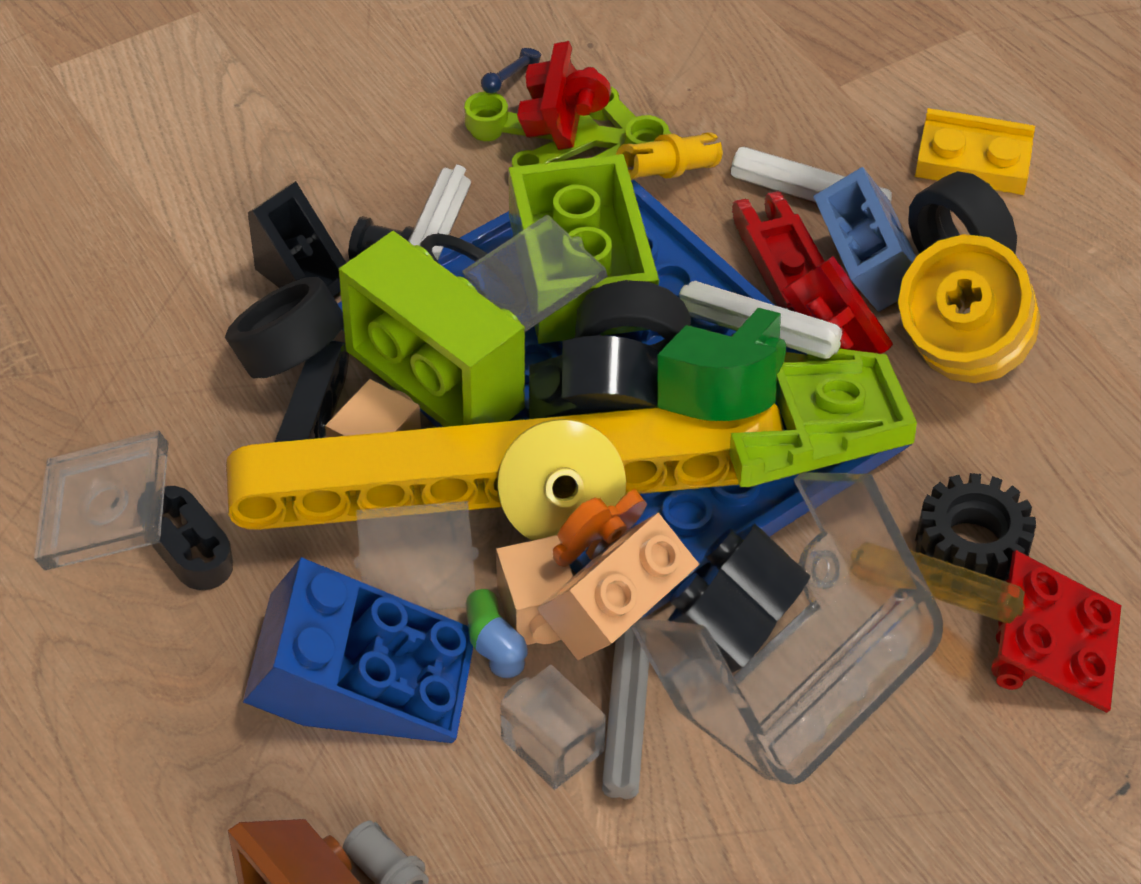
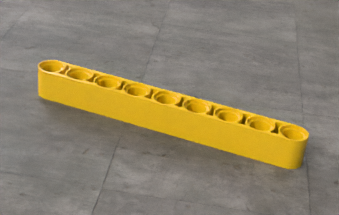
[226,403,784,530]

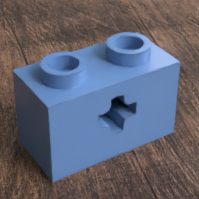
[813,167,916,312]

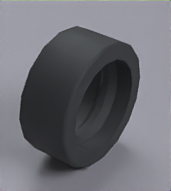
[908,171,1017,254]
[225,277,344,379]
[575,280,691,352]

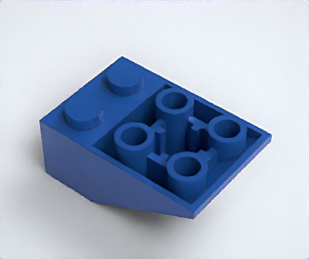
[243,557,473,743]

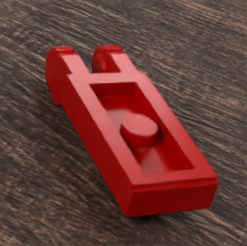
[732,191,824,312]

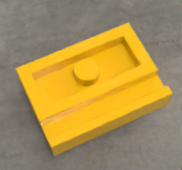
[915,108,1035,195]

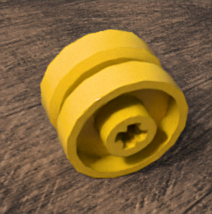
[898,234,1041,383]

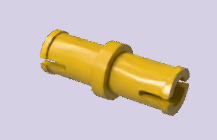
[616,132,723,180]

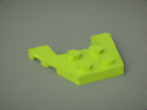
[719,333,917,487]

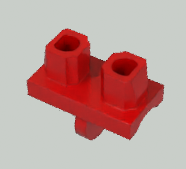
[517,41,611,150]
[782,256,893,354]

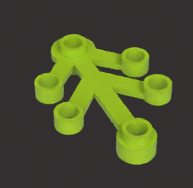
[464,87,672,167]

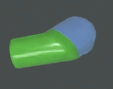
[466,589,528,678]

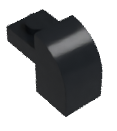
[529,336,660,419]

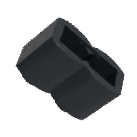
[665,523,811,678]

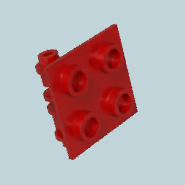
[991,550,1122,713]

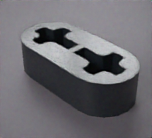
[140,486,233,590]

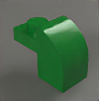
[658,308,786,421]

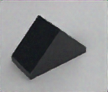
[248,181,346,296]

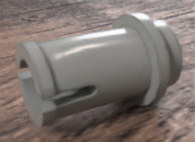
[342,820,429,884]

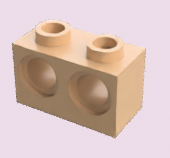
[537,512,700,660]

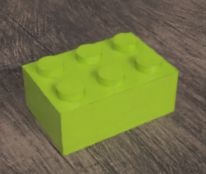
[509,154,659,344]
[339,231,525,427]

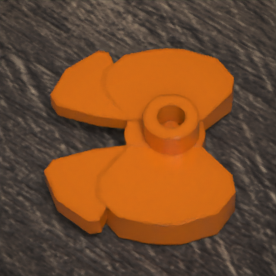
[553,489,647,567]

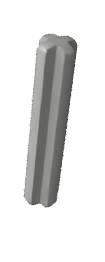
[602,620,652,800]

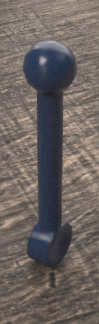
[481,48,541,94]

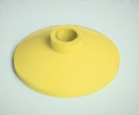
[497,419,626,541]

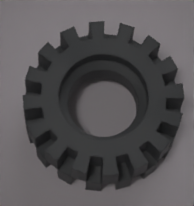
[915,473,1036,594]

